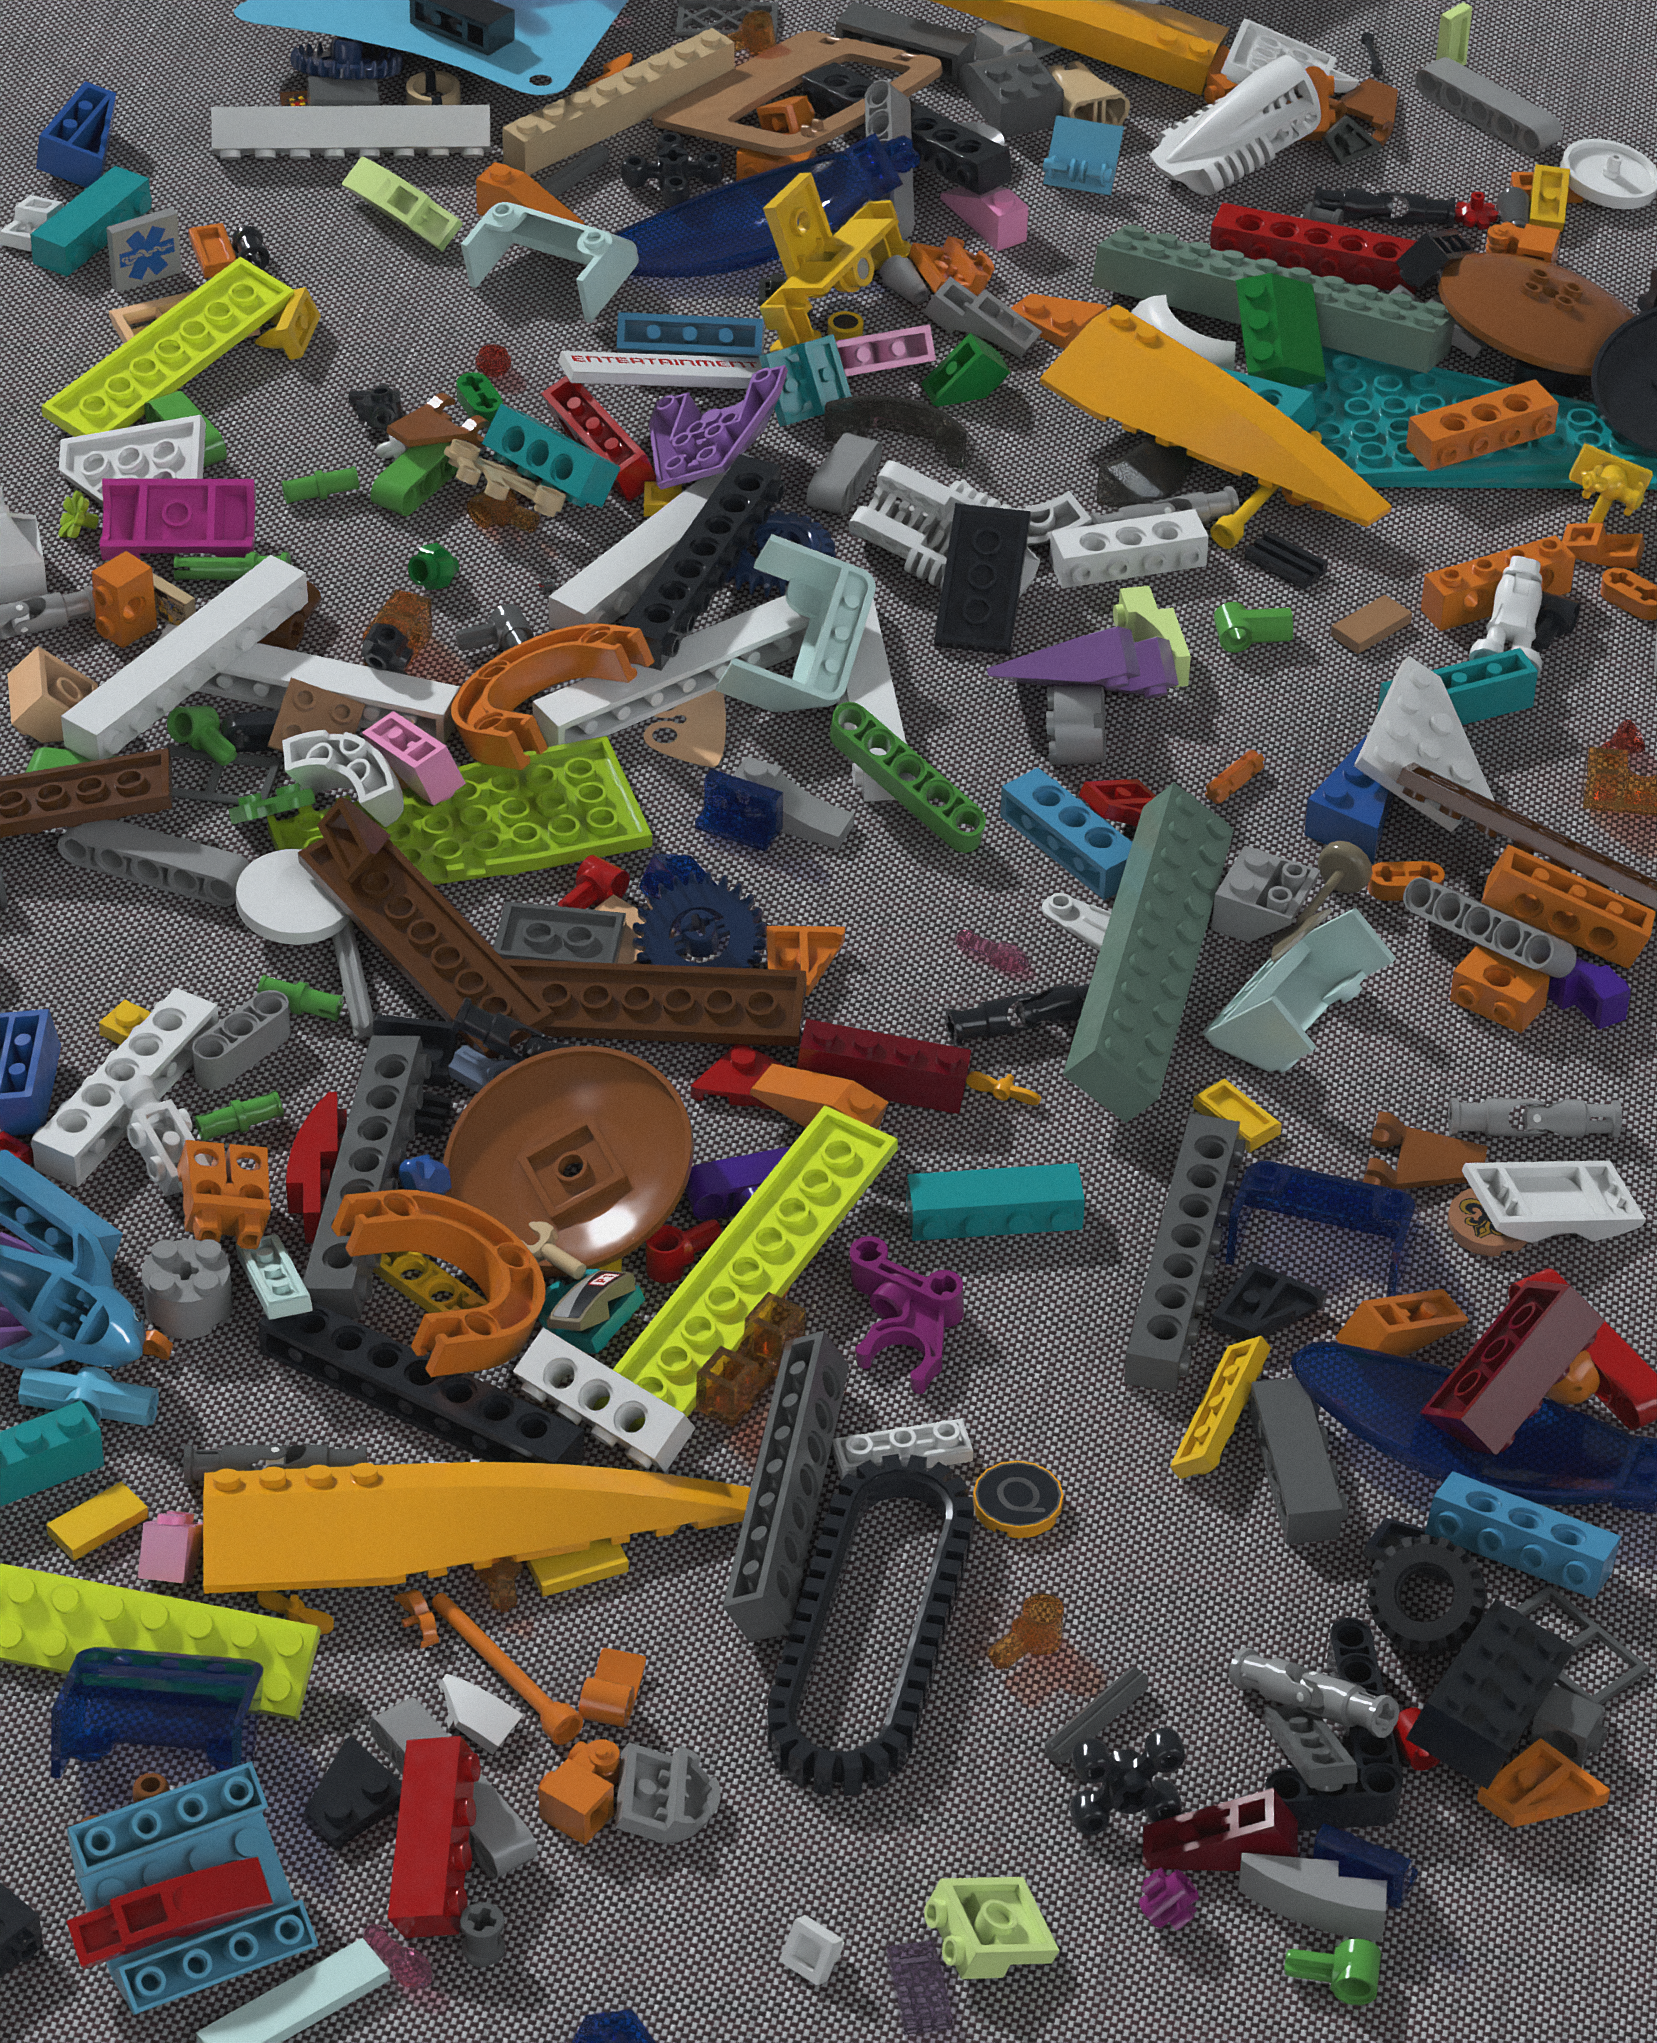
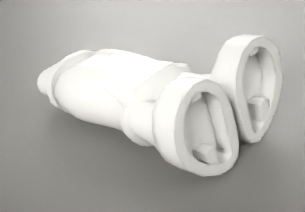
[1469,556,1543,677]

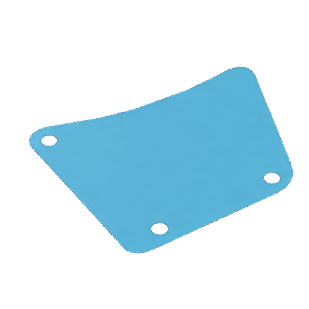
[234,0,628,95]

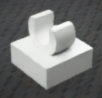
[779,1915,844,1986]

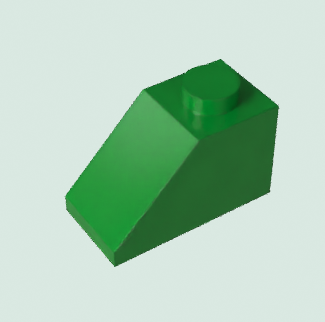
[921,332,1011,407]

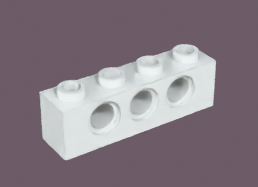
[1049,509,1209,588]
[513,1328,695,1472]

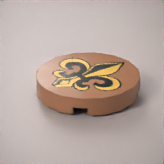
[1447,1188,1528,1257]

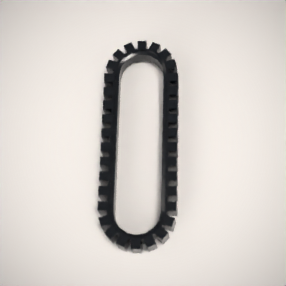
[767,1454,974,1797]

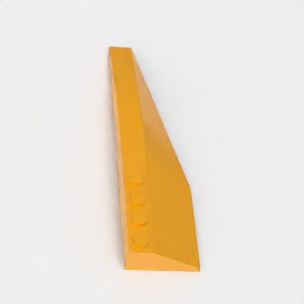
[203,1462,751,1594]

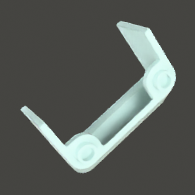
[461,202,639,323]
[715,534,876,712]
[1202,907,1396,1073]

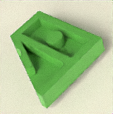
[228,783,316,825]

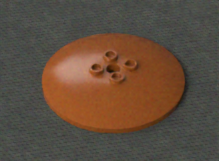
[1438,253,1635,376]
[443,1046,694,1277]

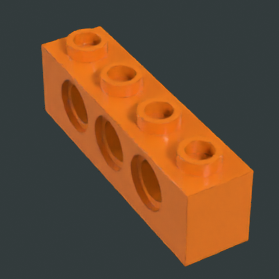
[1406,379,1559,471]
[1421,535,1575,632]
[1482,844,1656,969]

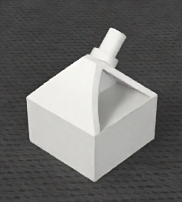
[0,486,48,603]

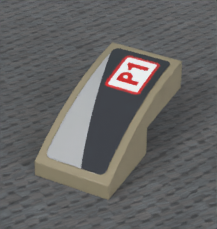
[547,1270,636,1331]

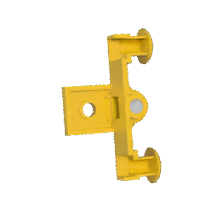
[759,173,911,353]

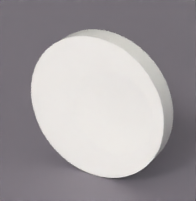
[1560,139,1657,209]
[236,849,351,945]

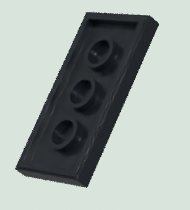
[934,503,1031,655]

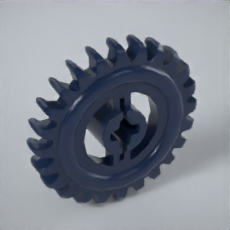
[290,37,403,80]
[725,510,836,598]
[632,871,767,969]

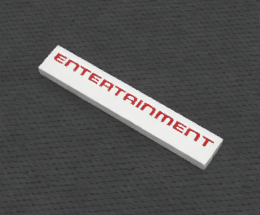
[558,351,762,389]

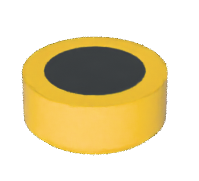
[827,311,864,341]

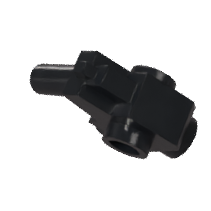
[349,384,403,429]
[361,623,414,676]

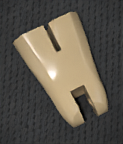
[1048,61,1130,126]

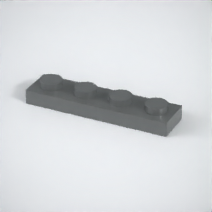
[1265,1705,1357,1791]

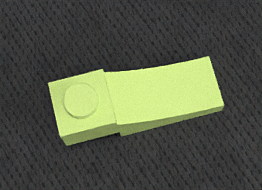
[1113,586,1191,687]

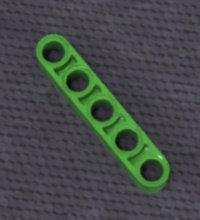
[830,702,986,853]

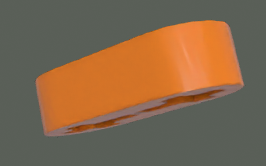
[1600,568,1657,620]
[1367,861,1445,901]

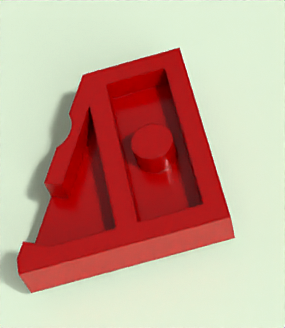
[1078,779,1156,827]
[690,1044,788,1111]

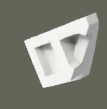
[439,1674,523,1755]

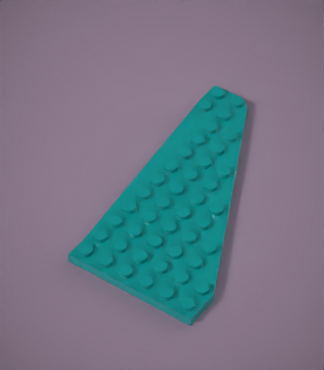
[1296,346,1657,490]

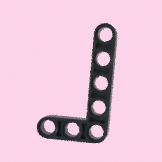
[1265,1617,1403,1831]

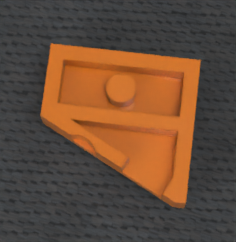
[1011,293,1107,349]
[766,926,845,996]
[1477,1738,1610,1828]

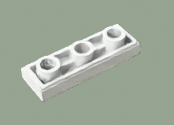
[832,1418,973,1481]

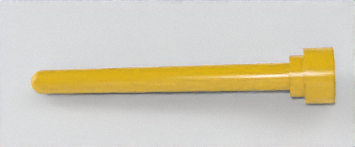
[1210,431,1322,549]

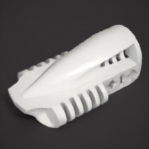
[1149,55,1321,195]
[849,461,1040,597]

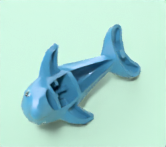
[0,1222,147,1370]

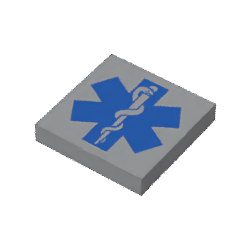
[107,207,182,292]

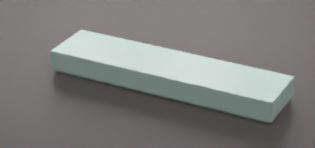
[236,1234,313,1320]
[196,1938,390,2043]

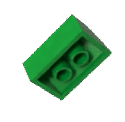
[1236,273,1327,387]

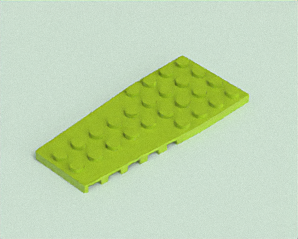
[267,736,652,885]

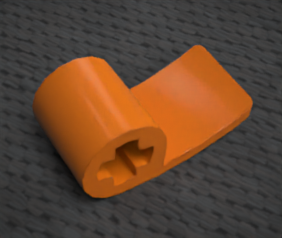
[578,1648,646,1728]

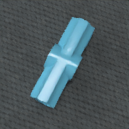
[18,1366,159,1426]

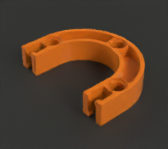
[451,623,655,770]
[331,1190,546,1377]

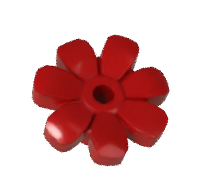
[1454,191,1498,230]

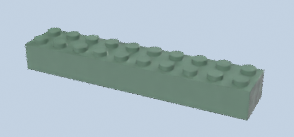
[1092,225,1455,373]
[1063,782,1234,1123]

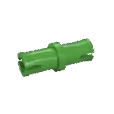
[281,466,360,504]
[257,975,344,1021]
[194,1091,284,1141]

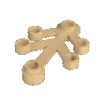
[444,439,566,517]

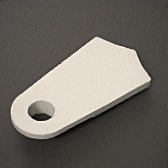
[1042,893,1111,951]

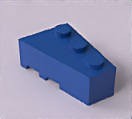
[1304,735,1394,865]

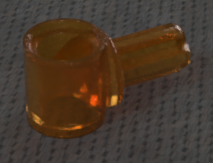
[725,10,777,56]
[467,487,540,533]
[476,1556,522,1613]
[987,1593,1064,1670]

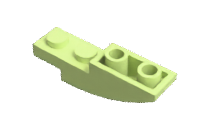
[341,156,463,252]

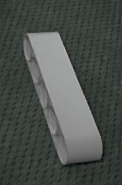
[1415,57,1563,155]
[865,79,915,240]
[58,820,250,906]
[1403,877,1576,978]
[369,1697,538,1879]

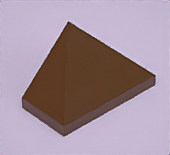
[317,797,391,883]

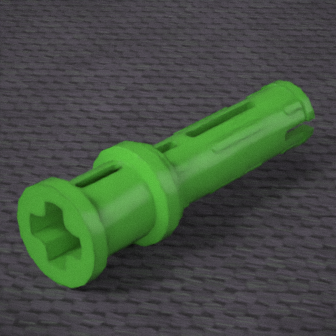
[174,552,291,581]

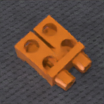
[177,1140,271,1250]

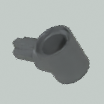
[456,604,534,651]

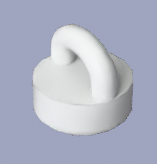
[376,435,410,460]

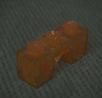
[1583,747,1657,815]
[696,1292,806,1427]

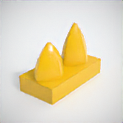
[255,287,321,360]

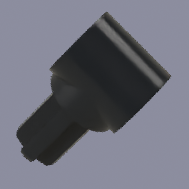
[1531,591,1580,652]

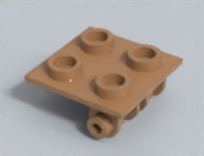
[267,677,365,752]

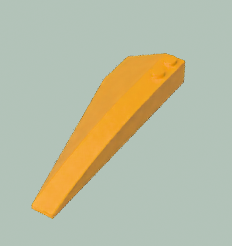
[930,0,1230,96]
[1039,304,1392,527]

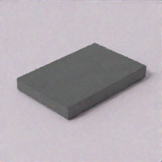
[493,901,626,963]

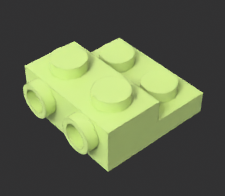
[924,1877,1060,1979]

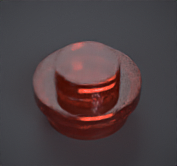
[475,344,512,377]

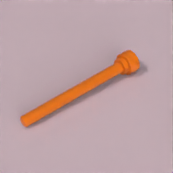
[431,1593,583,1745]

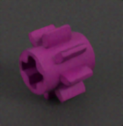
[1139,1868,1199,1931]

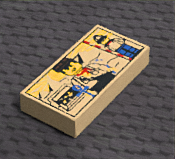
[153,573,196,626]

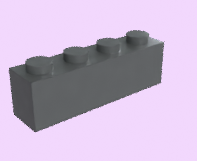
[836,2,975,84]
[1249,1377,1348,1545]

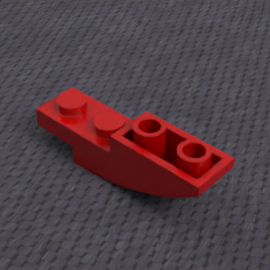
[286,1092,347,1244]
[66,1857,274,1970]

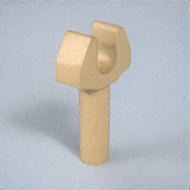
[521,1222,586,1280]

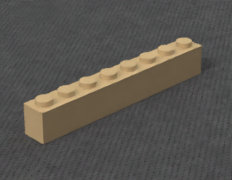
[502,28,735,176]

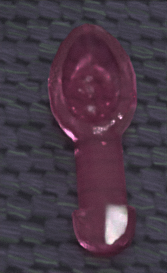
[955,929,1029,972]
[363,1923,433,1989]

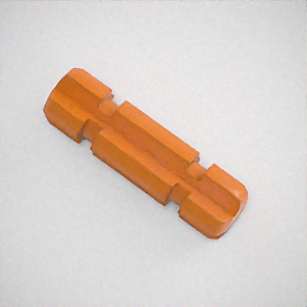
[1205,749,1265,804]

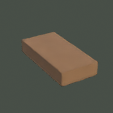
[1331,594,1412,654]

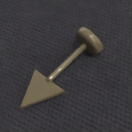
[1271,841,1373,963]

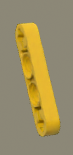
[373,1251,488,1313]

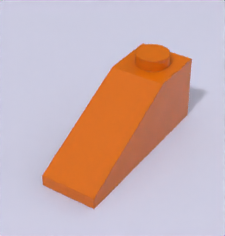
[476,162,585,225]
[750,1063,888,1130]
[1335,1289,1469,1369]

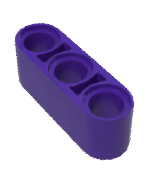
[685,1147,790,1221]

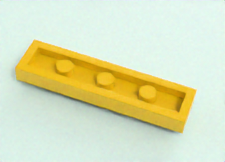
[1170,1336,1271,1479]

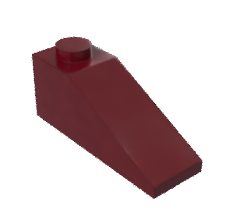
[1143,1788,1298,1871]

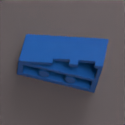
[36,81,116,188]
[0,1009,61,1136]

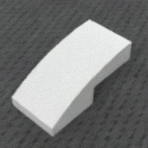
[0,195,62,251]

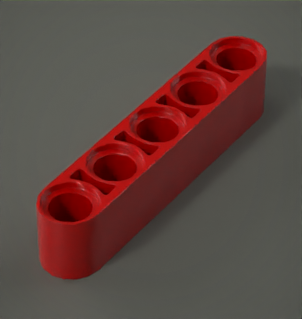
[1508,1268,1657,1431]

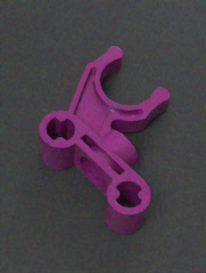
[849,1236,964,1394]

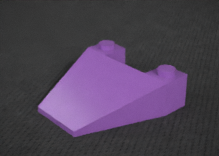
[987,626,1179,699]

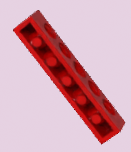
[1210,202,1417,295]

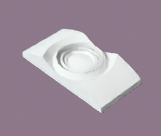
[1462,1160,1646,1243]

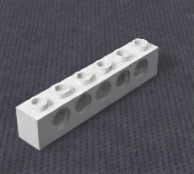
[31,988,219,1188]

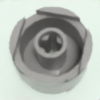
[1046,685,1106,765]
[141,1239,233,1339]

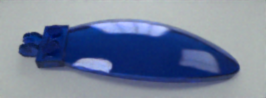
[614,133,920,278]
[1290,1341,1657,1514]

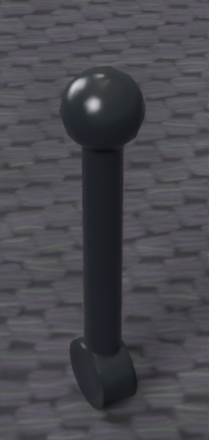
[1361,33,1383,75]

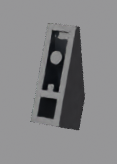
[410,0,515,56]
[1395,228,1476,289]

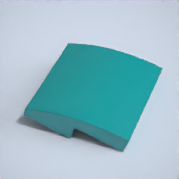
[759,334,854,427]

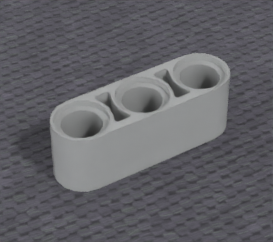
[806,433,882,515]
[192,990,291,1090]

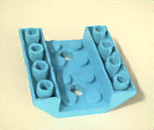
[67,1761,319,2015]

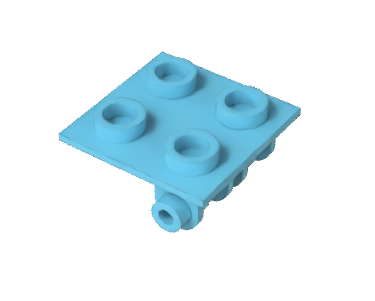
[1043,115,1124,196]

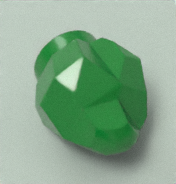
[408,543,460,590]

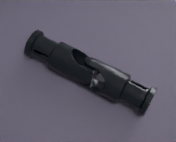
[1314,185,1456,228]
[945,983,1090,1046]
[450,997,574,1062]

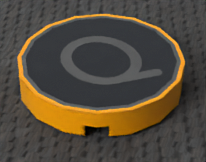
[973,1460,1064,1539]

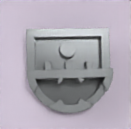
[615,1742,721,1843]

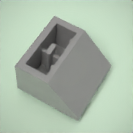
[1211,846,1320,942]

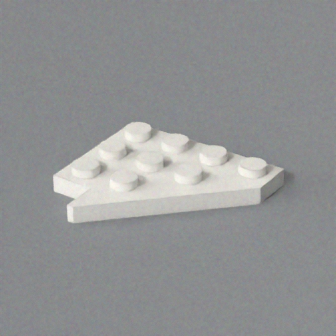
[1220,18,1359,93]
[59,415,206,506]
[1354,656,1495,832]

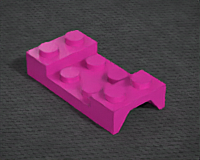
[99,478,256,560]

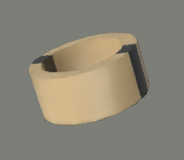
[406,71,461,105]

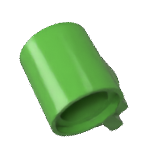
[167,705,237,766]
[1284,1939,1381,2005]

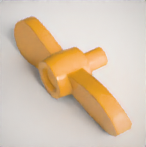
[966,1071,1042,1105]
[257,1591,334,1634]

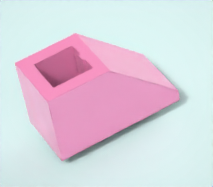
[138,1511,203,1583]

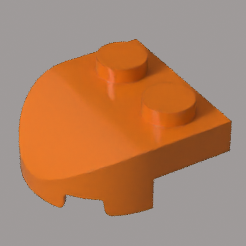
[909,236,995,296]

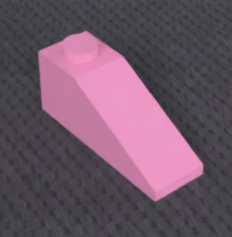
[940,186,1028,251]
[362,711,466,806]

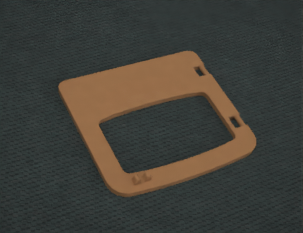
[651,31,943,156]

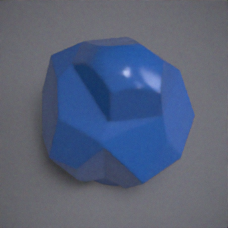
[398,1154,452,1195]

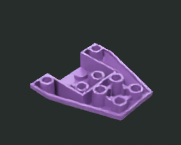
[649,365,788,490]

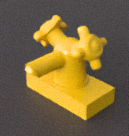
[1569,443,1653,523]

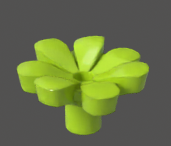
[58,490,99,538]

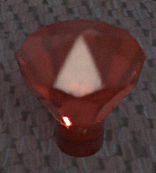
[1601,719,1645,759]

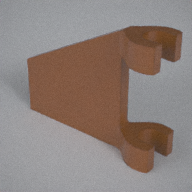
[1329,78,1398,146]
[386,393,490,448]
[1361,1112,1488,1194]

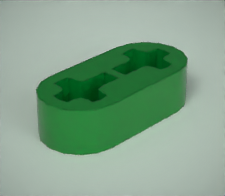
[456,372,503,425]

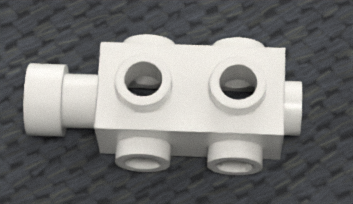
[119,1075,212,1197]

